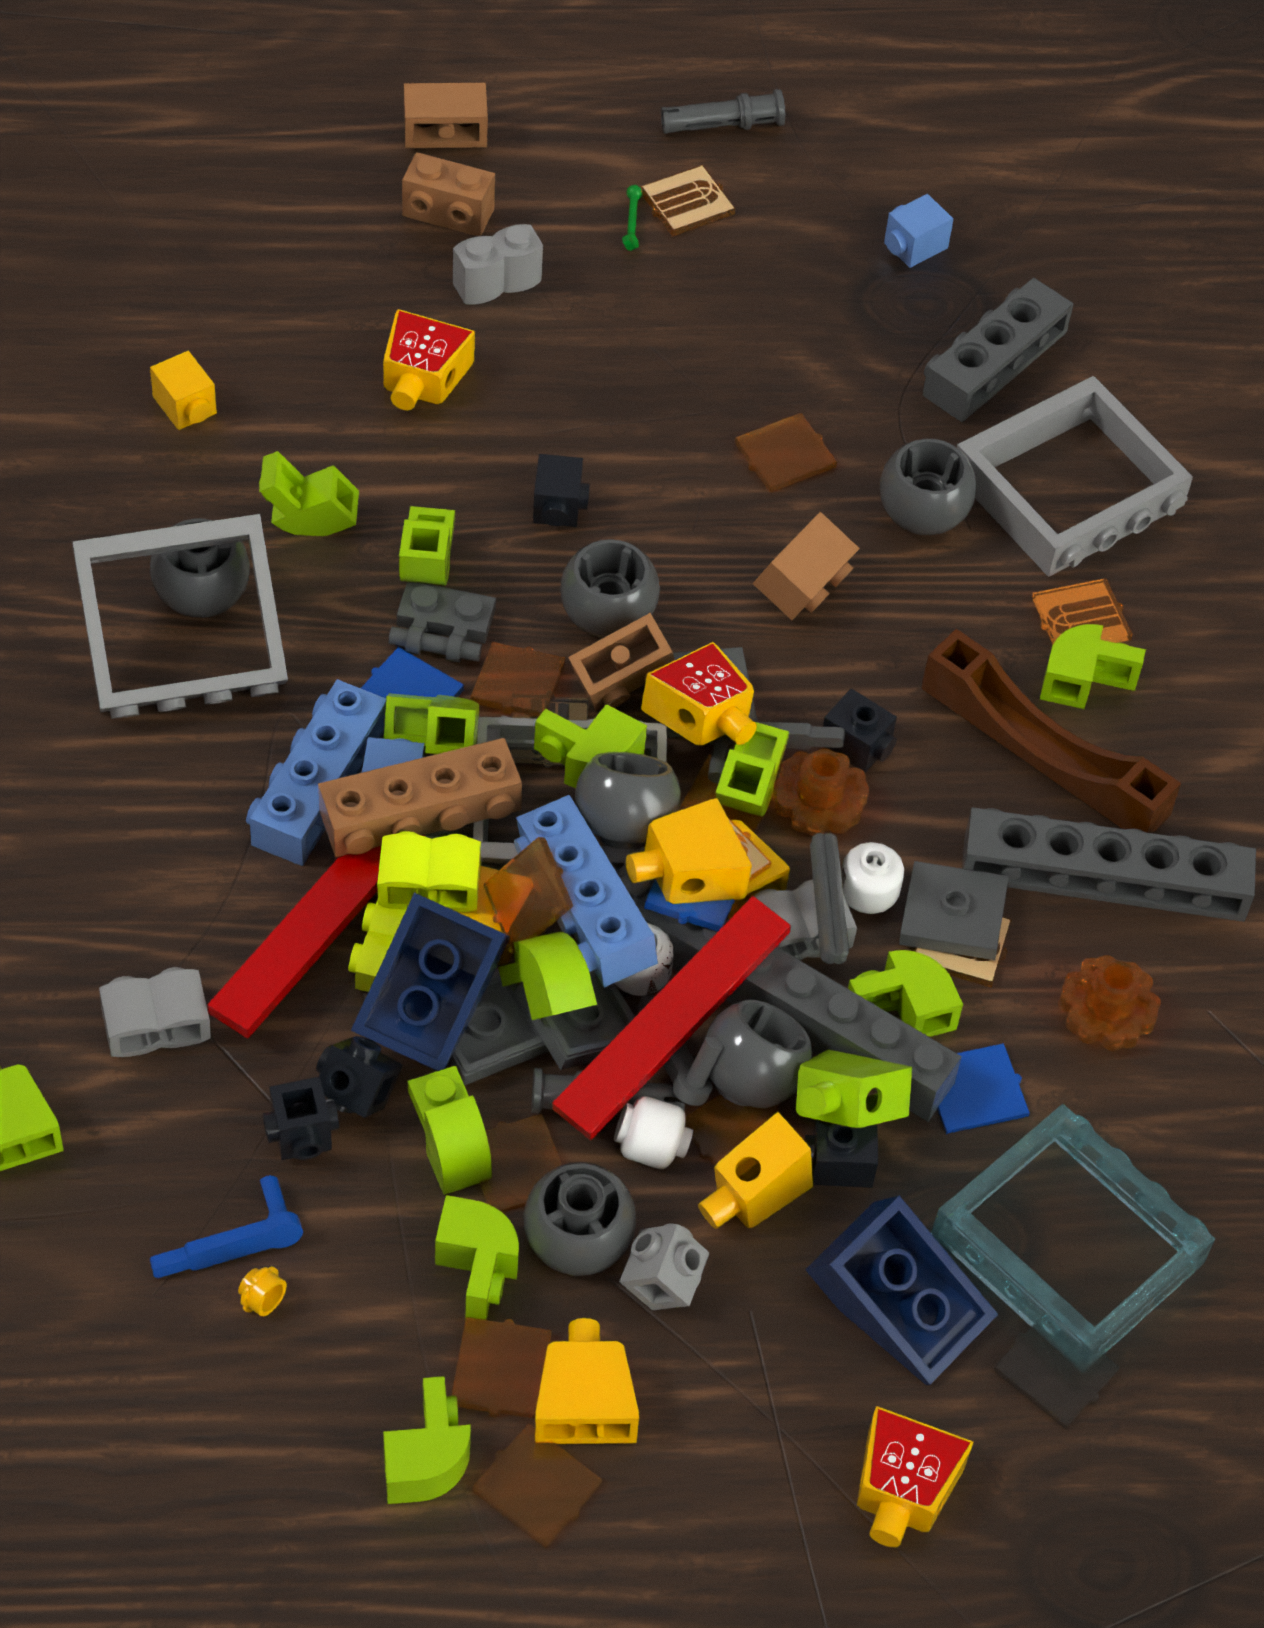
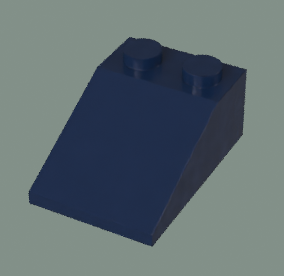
[351,893,510,1071]
[805,1196,998,1385]

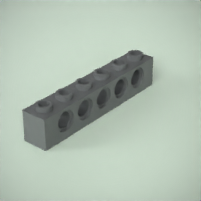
[962,807,1256,922]

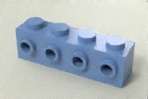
[246,679,386,866]
[514,795,658,987]

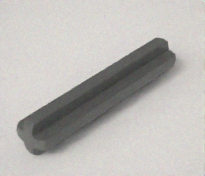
[810,833,849,964]

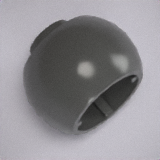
[880,439,976,535]
[150,518,250,618]
[560,539,660,638]
[575,752,681,850]
[704,1000,812,1108]
[523,1162,637,1276]

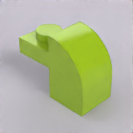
[259,451,359,536]
[399,506,455,586]
[1040,624,1146,709]
[384,693,479,754]
[534,704,647,788]
[715,722,789,817]
[498,932,597,1020]
[848,950,963,1037]
[408,1066,492,1195]
[435,1195,519,1322]
[383,1376,471,1504]

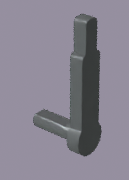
[708,722,845,784]
[637,995,724,1106]

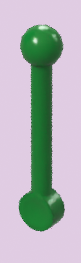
[622,185,642,251]

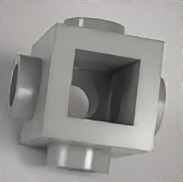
[619,1223,709,1310]

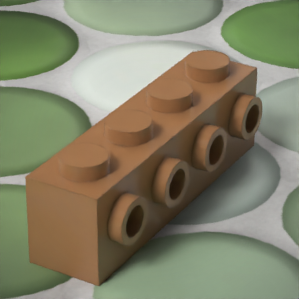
[318,738,522,857]

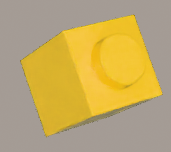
[150,350,217,430]

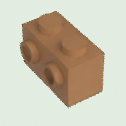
[404,83,488,148]
[402,152,495,236]
[753,512,860,620]
[568,613,675,711]

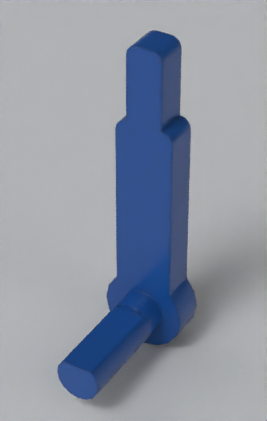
[150,1175,303,1278]

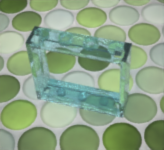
[931,1104,1215,1374]

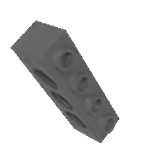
[922,277,1074,422]

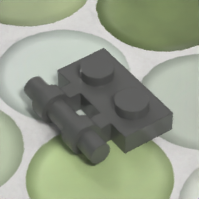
[389,582,496,663]

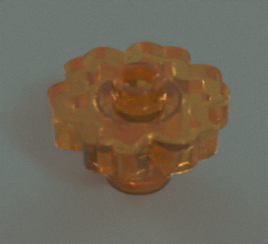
[772,748,869,836]
[1058,955,1161,1051]

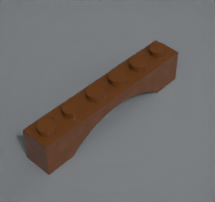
[921,629,1181,833]

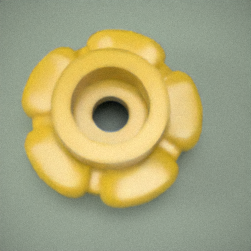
[238,1266,287,1316]

